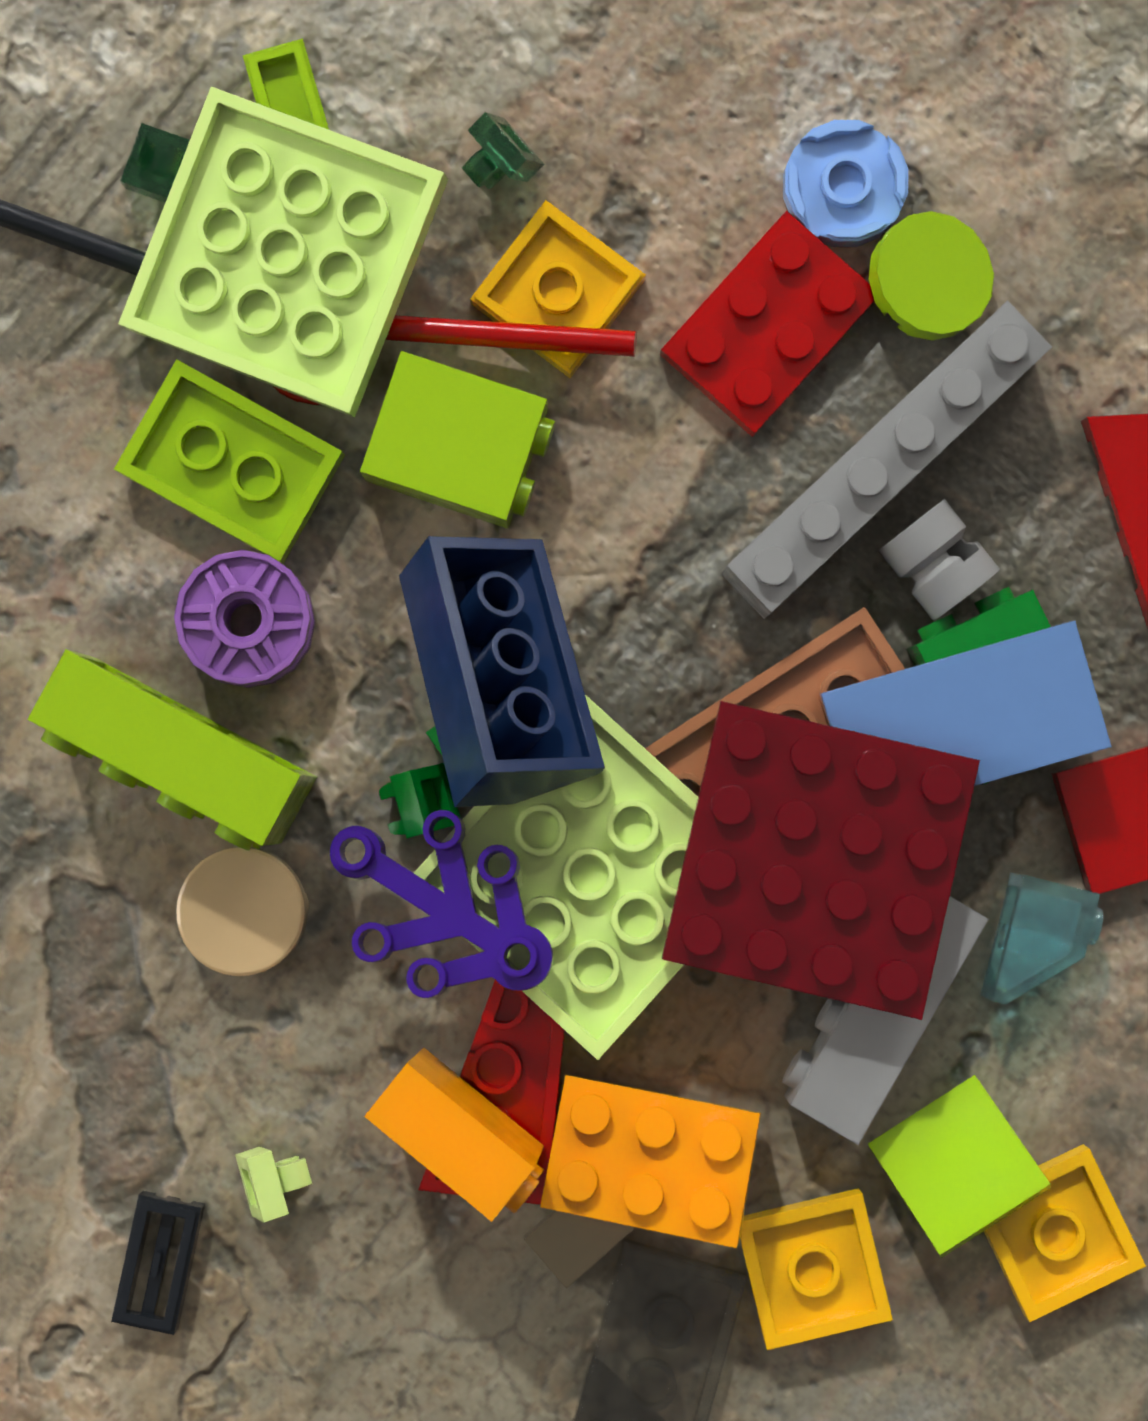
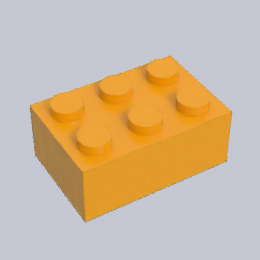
[540,1075,761,1248]

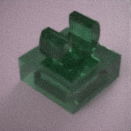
[462,112,545,189]
[120,123,190,203]

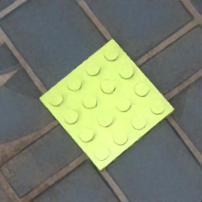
[118,87,448,417]
[414,695,698,1060]

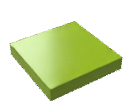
[868,1075,1051,1258]

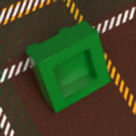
[379,763,461,838]

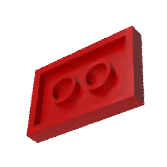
[660,210,875,437]

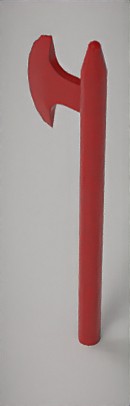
[273,315,637,405]

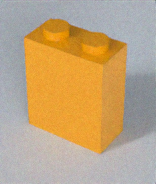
[364,1048,544,1222]

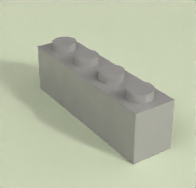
[782,896,989,1145]

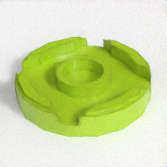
[868,211,994,341]

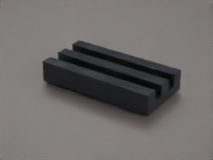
[111,1190,205,1335]

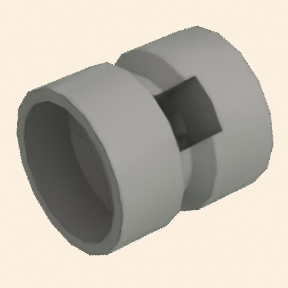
[878,499,1000,621]

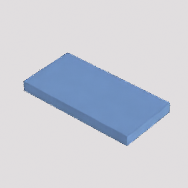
[820,621,1112,786]

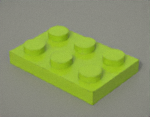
[114,359,345,564]

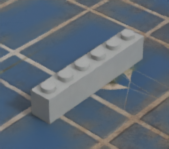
[721,300,1052,619]

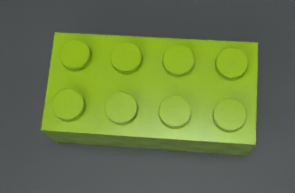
[27,649,317,851]

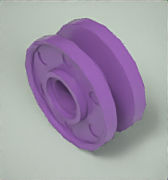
[174,550,315,688]

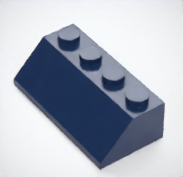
[399,536,605,807]

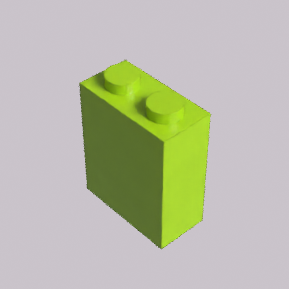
[360,351,556,529]

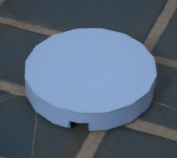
[783,120,908,247]

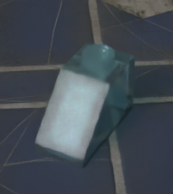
[981,872,1103,1004]

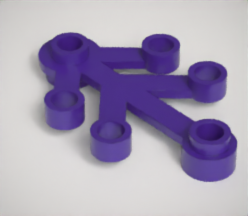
[330,810,553,998]

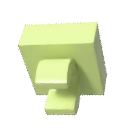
[235,1147,312,1223]

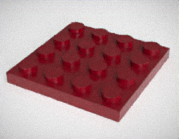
[661,701,980,1020]

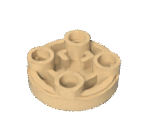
[176,847,309,976]

